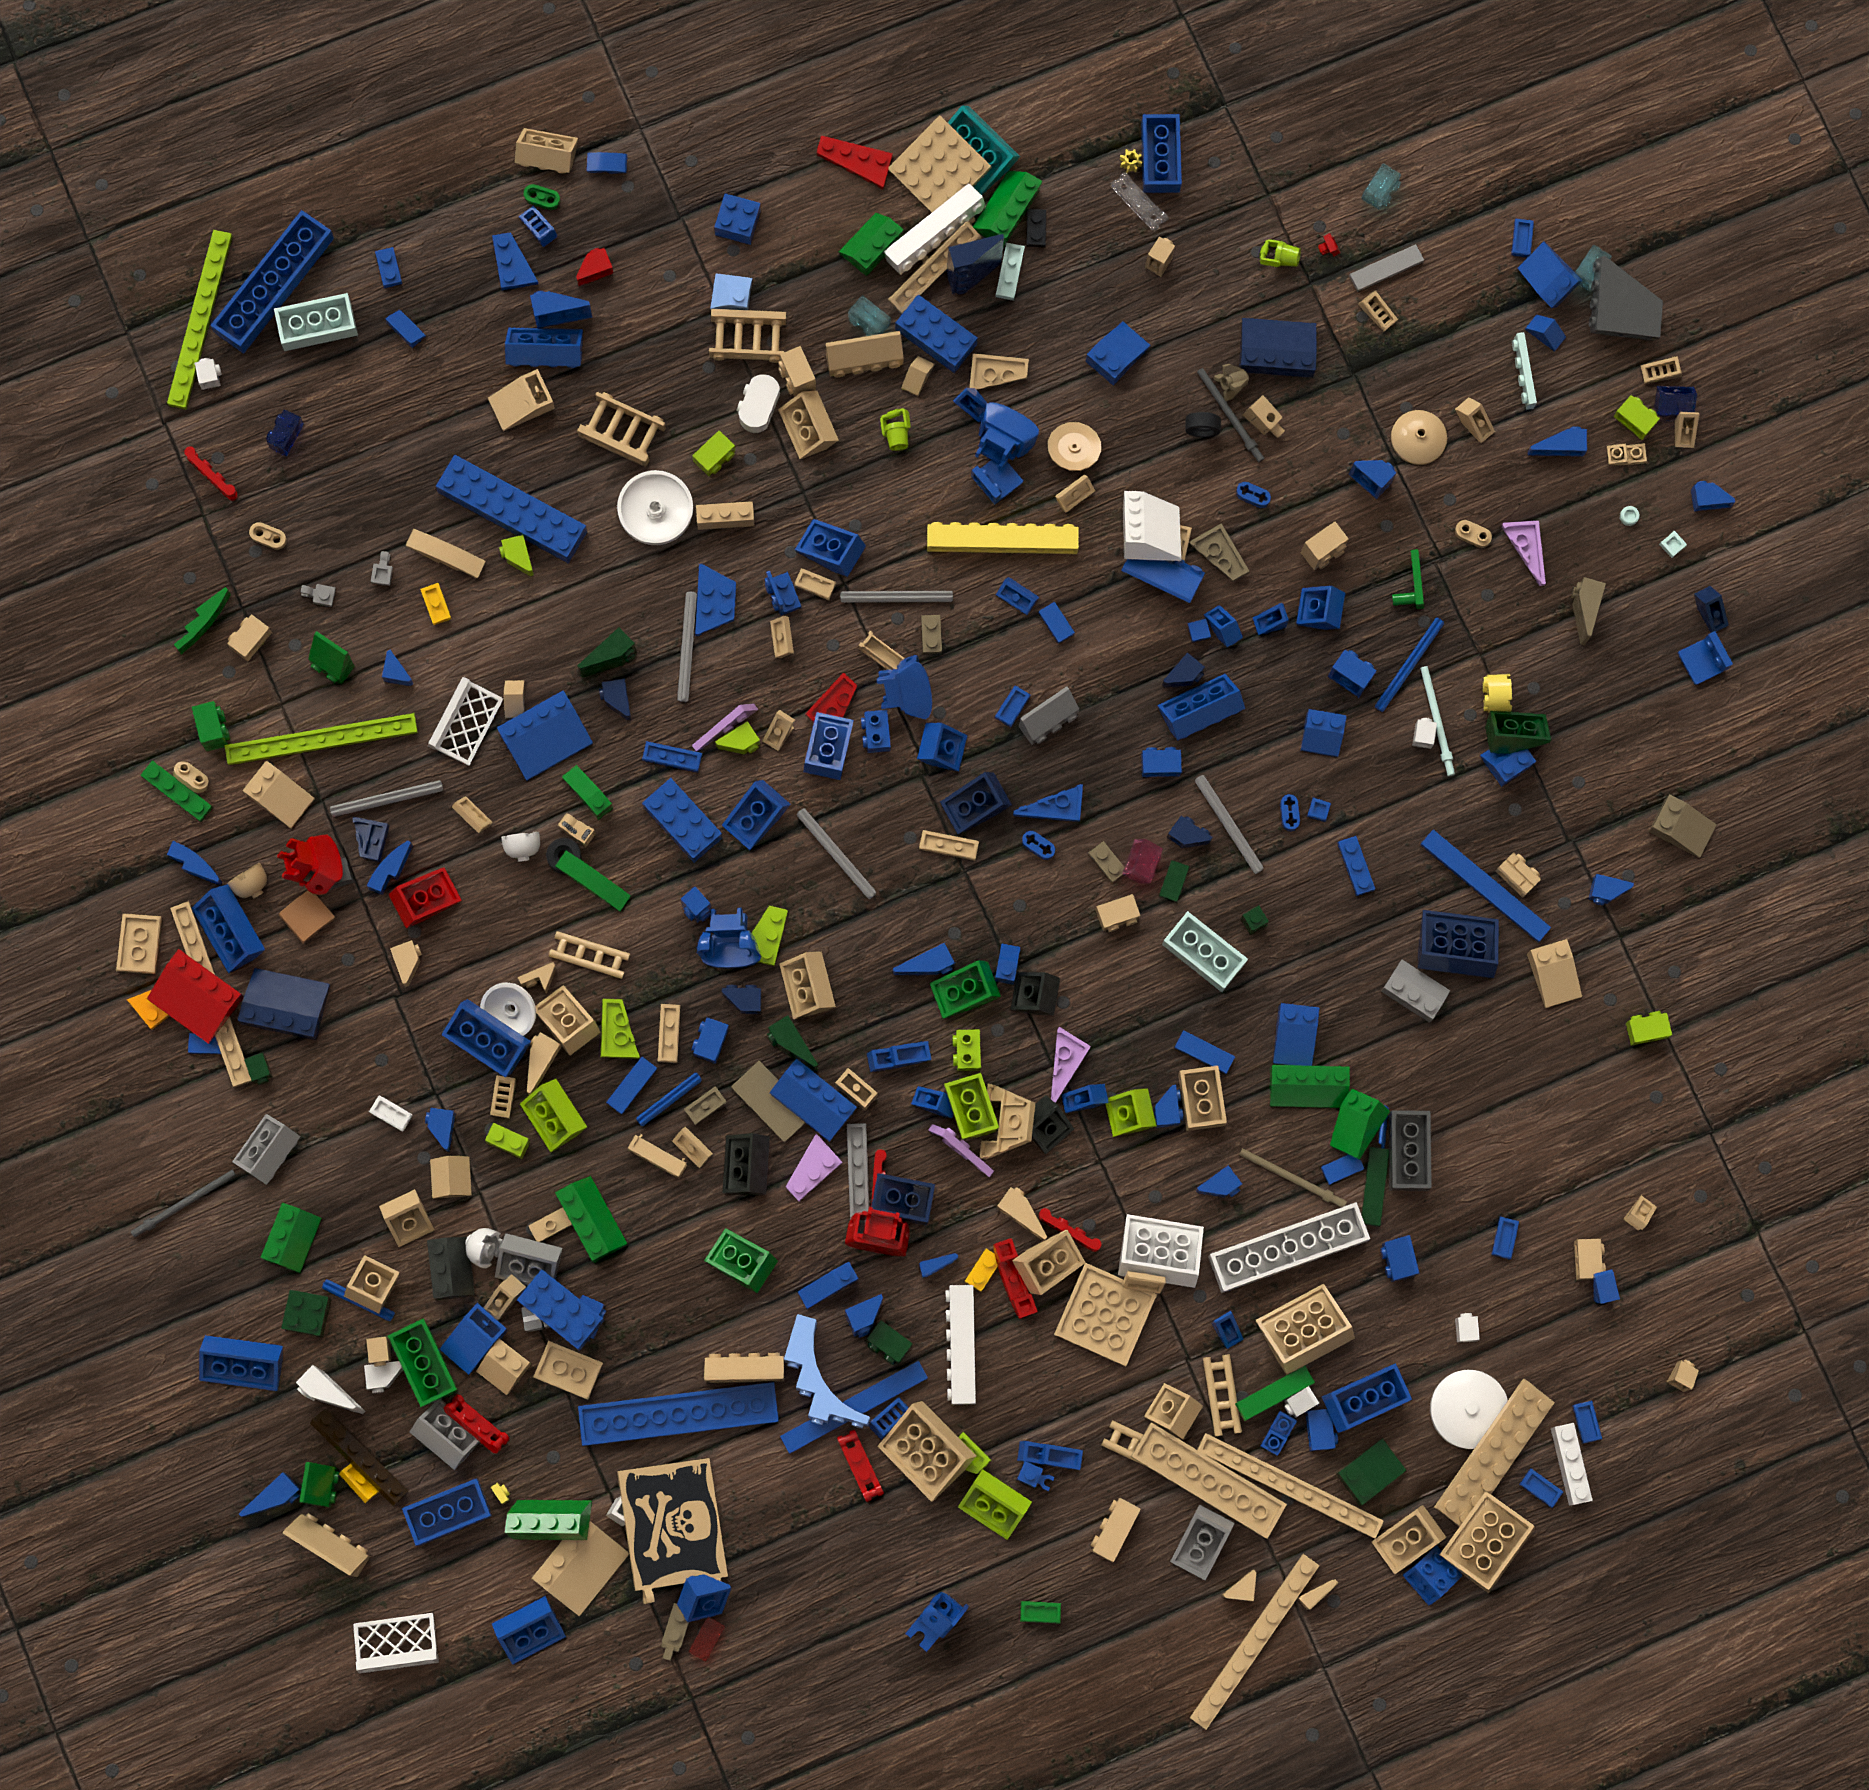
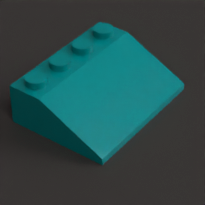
[948,105,1021,195]

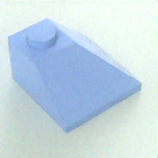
[711,274,752,310]

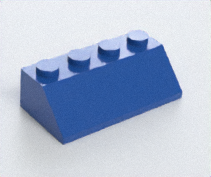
[505,328,583,368]
[1121,559,1205,603]
[1158,674,1245,740]
[192,884,265,973]
[769,1058,857,1142]
[199,1335,283,1391]

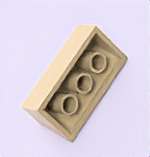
[826,331,904,378]
[704,1353,784,1383]

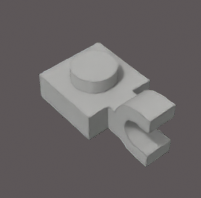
[371,551,393,586]
[301,584,336,607]

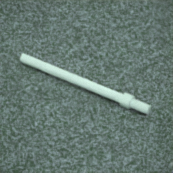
[1420,666,1455,776]

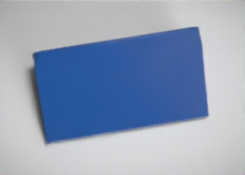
[385,310,426,348]
[996,577,1039,615]

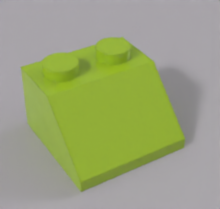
[1106,1089,1156,1137]

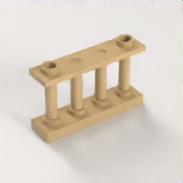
[709,309,786,363]
[577,392,666,467]

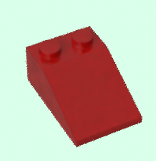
[389,867,462,928]

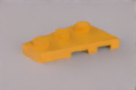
[127,990,169,1030]

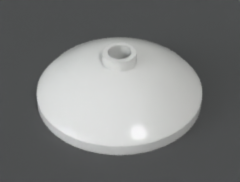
[480,982,536,1036]

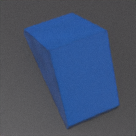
[1525,315,1566,352]
[953,388,988,422]
[1253,603,1289,635]
[382,650,413,686]
[1593,1270,1620,1304]
[1211,1311,1244,1349]

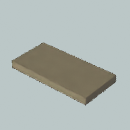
[731,1061,805,1143]

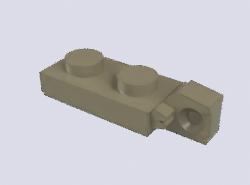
[661,1603,689,1661]

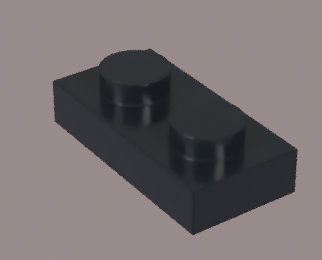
[1027,209,1046,247]

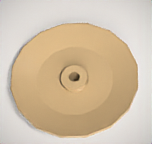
[1048,422,1101,471]

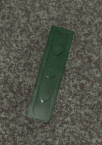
[1361,1147,1389,1227]

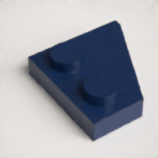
[353,817,390,862]

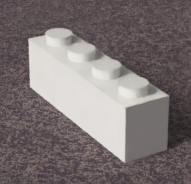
[1551,1423,1593,1506]

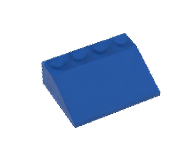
[497,690,593,781]

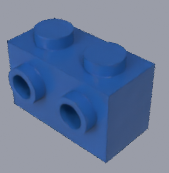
[861,710,891,753]
[681,887,711,923]

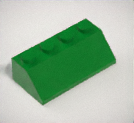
[973,171,1042,248]
[1270,1065,1350,1108]
[555,1176,628,1263]
[388,1318,459,1407]
[504,1500,592,1540]

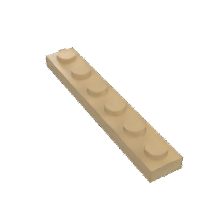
[888,222,980,313]

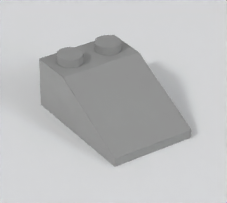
[1170,1505,1234,1580]

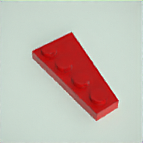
[817,135,893,189]

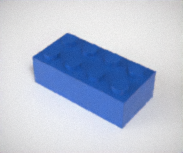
[1141,114,1182,193]
[895,295,978,373]
[642,778,723,863]
[442,999,531,1078]
[517,1269,604,1351]
[1322,1363,1412,1433]
[402,1478,493,1546]

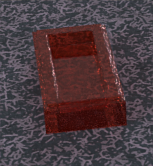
[689,1617,725,1662]

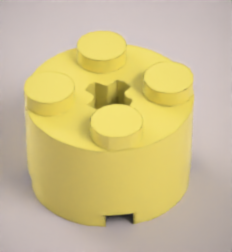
[1483,674,1512,713]

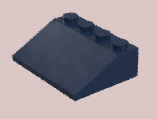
[947,234,1004,294]
[1239,318,1317,378]
[1418,910,1499,978]
[238,968,330,1040]

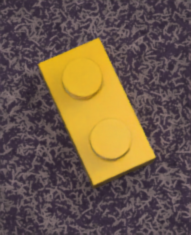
[420,583,451,625]
[965,1248,998,1292]
[339,1464,379,1503]

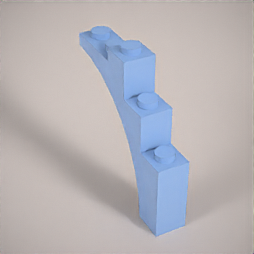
[784,1314,870,1428]

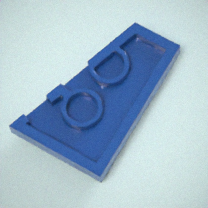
[492,232,538,290]

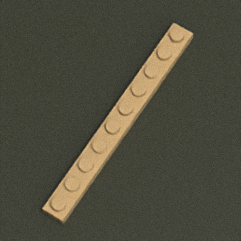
[170,901,251,1088]
[1197,1433,1383,1539]
[1190,1554,1319,1730]

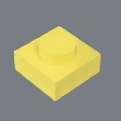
[491,1483,510,1504]

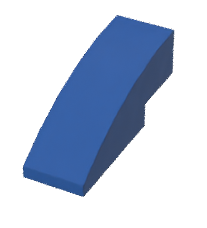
[167,841,222,886]
[367,841,413,895]
[867,1041,932,1072]
[1017,1441,1083,1470]

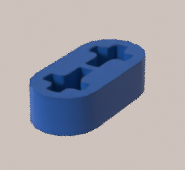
[1236,482,1271,508]
[1280,794,1300,831]
[1022,831,1055,860]

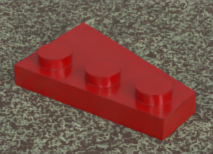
[805,673,857,723]

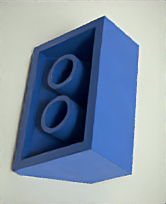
[845,1294,883,1338]
[492,1596,566,1665]

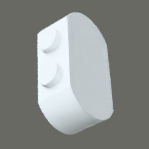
[737,375,780,433]

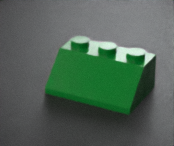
[839,213,904,276]
[260,1202,322,1273]

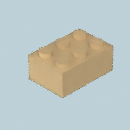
[1178,1066,1227,1131]

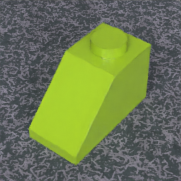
[499,535,534,576]
[715,721,760,754]

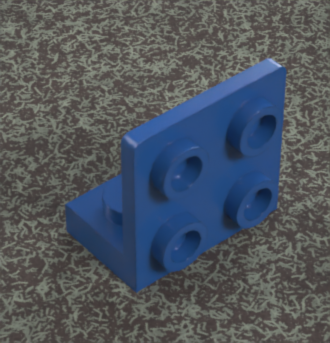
[971,460,1023,505]
[764,571,801,616]
[1678,631,1733,685]
[1403,1546,1462,1606]

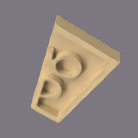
[970,354,1029,390]

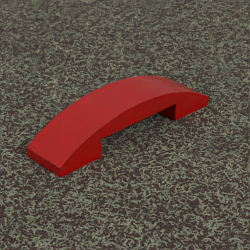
[993,1238,1038,1319]

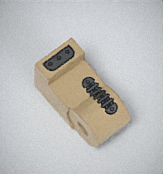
[557,813,596,848]

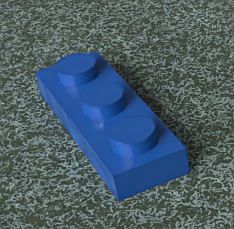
[1337,836,1375,896]

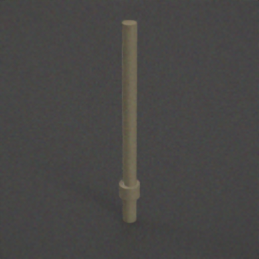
[1239,1148,1347,1207]

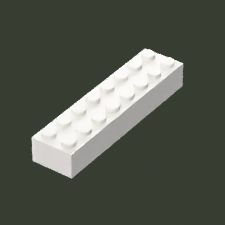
[1208,1202,1370,1293]

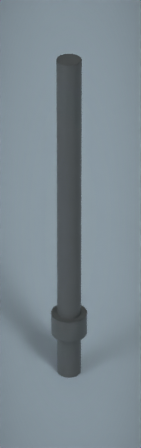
[1197,368,1265,463]
[130,1169,236,1238]

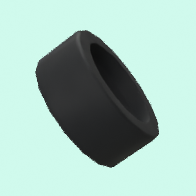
[1185,412,1221,437]

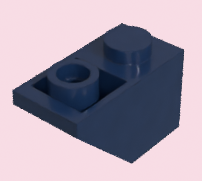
[1167,816,1212,848]
[722,985,761,1014]

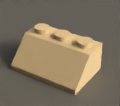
[515,128,578,173]
[778,391,839,459]
[780,951,836,1019]

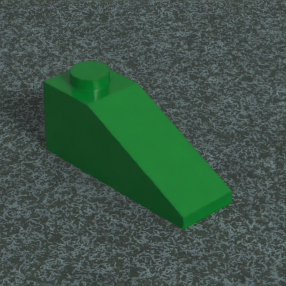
[562,765,613,820]

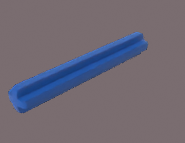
[636,1073,702,1126]
[322,1279,395,1321]

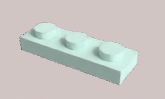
[996,243,1025,301]

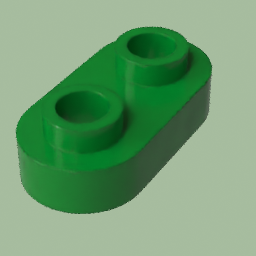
[524,184,560,210]

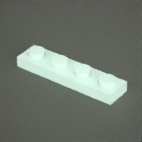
[1512,332,1537,410]

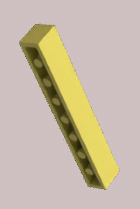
[927,522,1079,554]

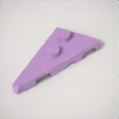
[1502,521,1546,586]
[692,704,758,751]
[1051,1027,1091,1103]
[928,1124,994,1177]

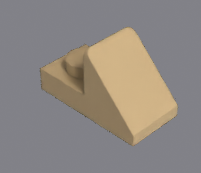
[763,710,795,751]
[518,962,556,993]
[1624,1195,1657,1230]

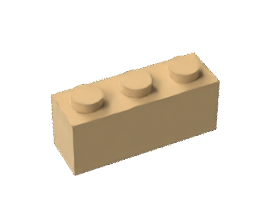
[696,502,754,530]
[1090,1498,1141,1563]

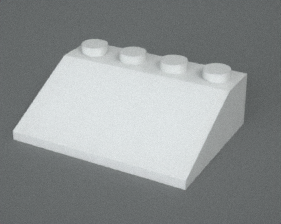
[1123,491,1181,561]
[1118,1214,1204,1288]
[296,1365,365,1414]

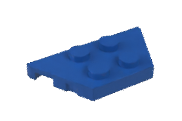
[695,564,736,636]

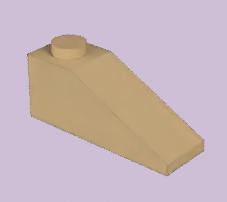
[527,1032,562,1095]
[997,1187,1047,1241]

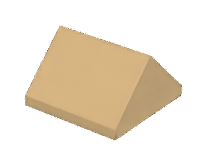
[430,1156,472,1199]

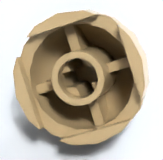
[227,863,267,899]

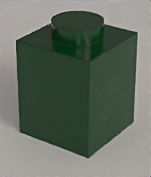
[1241,905,1269,935]
[244,1053,273,1085]

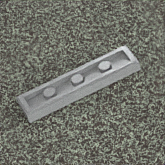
[1349,244,1424,292]

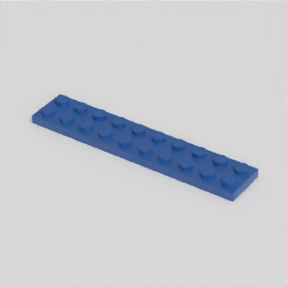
[578,1382,779,1446]

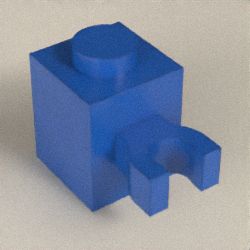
[1016,1461,1054,1491]

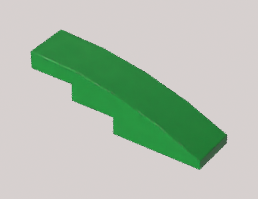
[174,587,231,655]
[555,850,631,912]
[1235,1366,1315,1421]

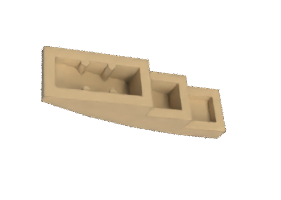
[405,529,485,578]

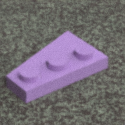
[786,1134,842,1202]

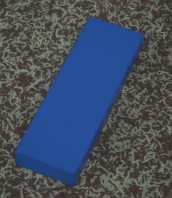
[642,741,702,773]
[1175,1030,1235,1074]
[606,1057,657,1115]

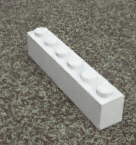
[884,184,986,275]
[946,1285,976,1405]

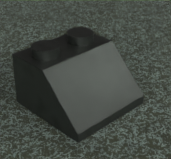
[1010,972,1060,1015]
[1032,1095,1074,1154]

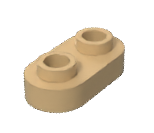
[1455,520,1492,548]
[249,522,287,550]
[173,761,209,793]

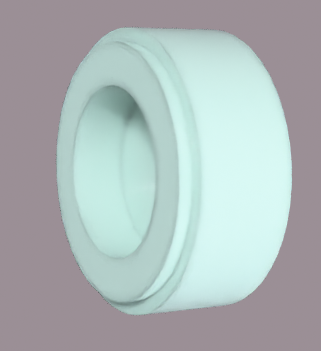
[1620,506,1640,526]

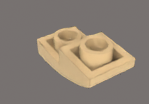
[1607,443,1647,465]

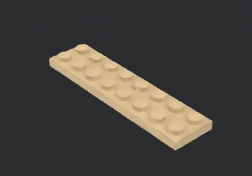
[1434,1379,1554,1527]
[1131,1422,1287,1539]

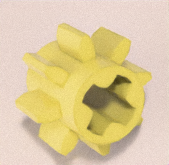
[1120,149,1142,173]

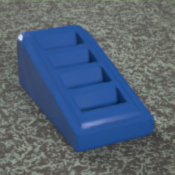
[519,205,557,247]
[919,1253,958,1279]
[868,1397,908,1440]

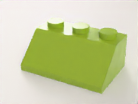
[944,1073,999,1140]
[520,1079,587,1152]
[958,1469,1032,1540]

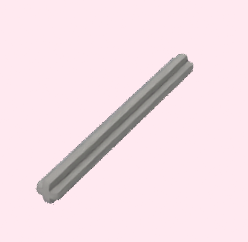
[840,591,953,602]
[677,592,697,702]
[1195,775,1263,874]
[330,780,443,817]
[797,808,876,899]

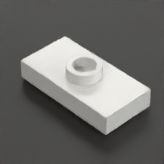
[369,1095,413,1132]

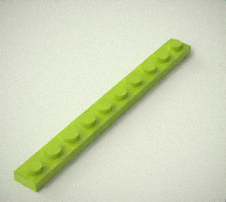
[167,230,233,410]
[225,713,418,765]

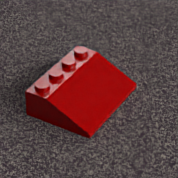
[146,949,244,1044]

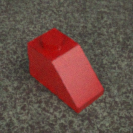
[576,248,613,286]

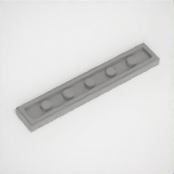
[847,1123,869,1234]

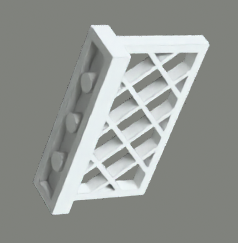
[428,677,504,766]
[353,1613,439,1674]

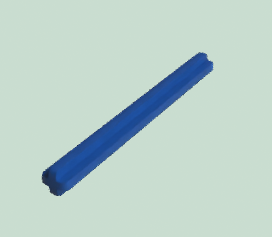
[1375,618,1444,712]

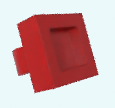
[1318,233,1340,256]

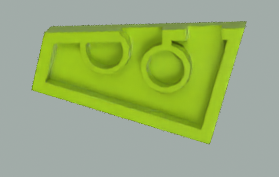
[752,906,788,966]
[600,999,640,1059]

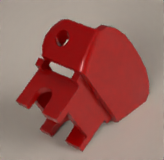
[277,834,343,895]
[845,1207,910,1257]

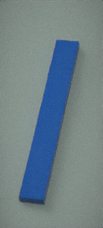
[1420,830,1551,943]
[780,1361,928,1454]

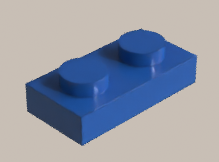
[375,247,402,288]

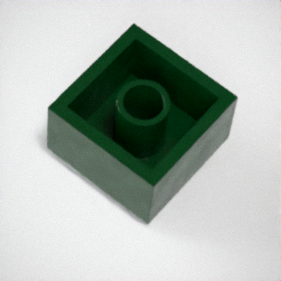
[281,1290,331,1338]
[867,1320,913,1366]

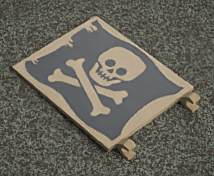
[617,1458,728,1604]

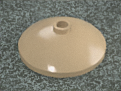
[1391,410,1447,465]

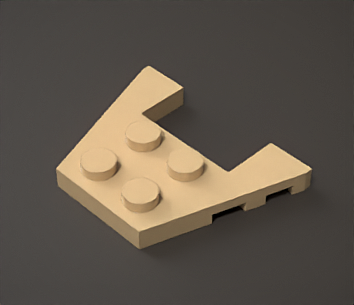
[979,1084,1035,1160]

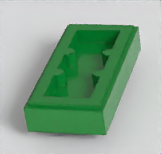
[1020,1601,1061,1623]

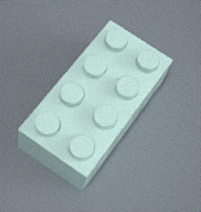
[274,293,358,351]
[1162,911,1248,992]

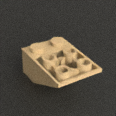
[488,369,555,431]

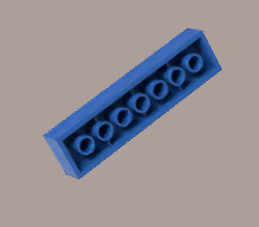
[210,210,334,354]
[436,455,587,564]

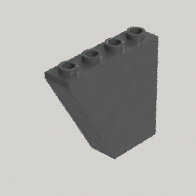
[1589,256,1663,341]

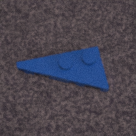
[1013,784,1083,822]

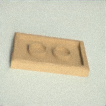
[116,914,162,974]
[533,1341,603,1400]

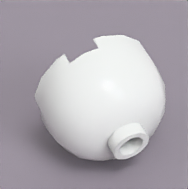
[501,832,540,862]
[465,1228,503,1269]

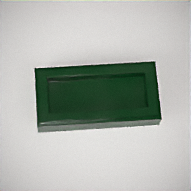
[1159,860,1190,903]

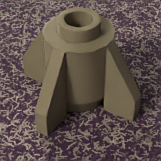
[1214,364,1249,401]

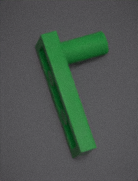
[1392,549,1424,609]

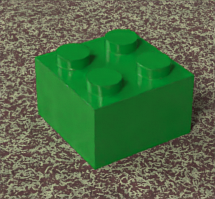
[192,701,231,751]

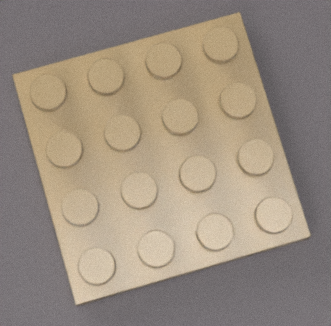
[889,115,992,212]
[1054,1263,1157,1367]

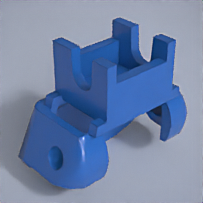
[975,402,1039,471]
[877,655,932,719]
[697,908,762,968]
[905,1592,969,1652]

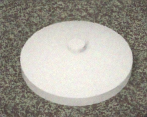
[617,470,693,545]
[1430,1370,1508,1449]

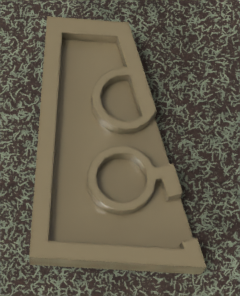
[1189,523,1250,582]

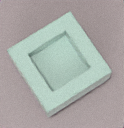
[1659,531,1687,558]

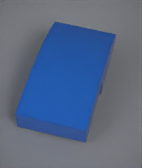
[587,152,627,174]
[1261,1410,1297,1456]

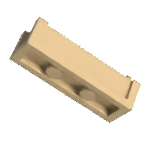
[859,631,905,670]
[628,1134,687,1179]

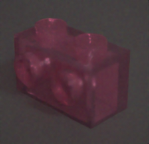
[1122,839,1163,884]

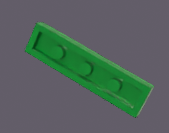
[140,760,213,822]

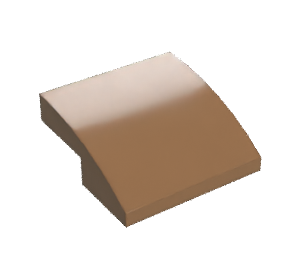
[279,891,335,943]

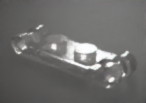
[1110,172,1169,231]

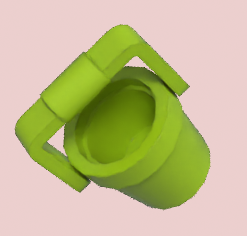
[1259,239,1301,267]
[880,408,911,451]

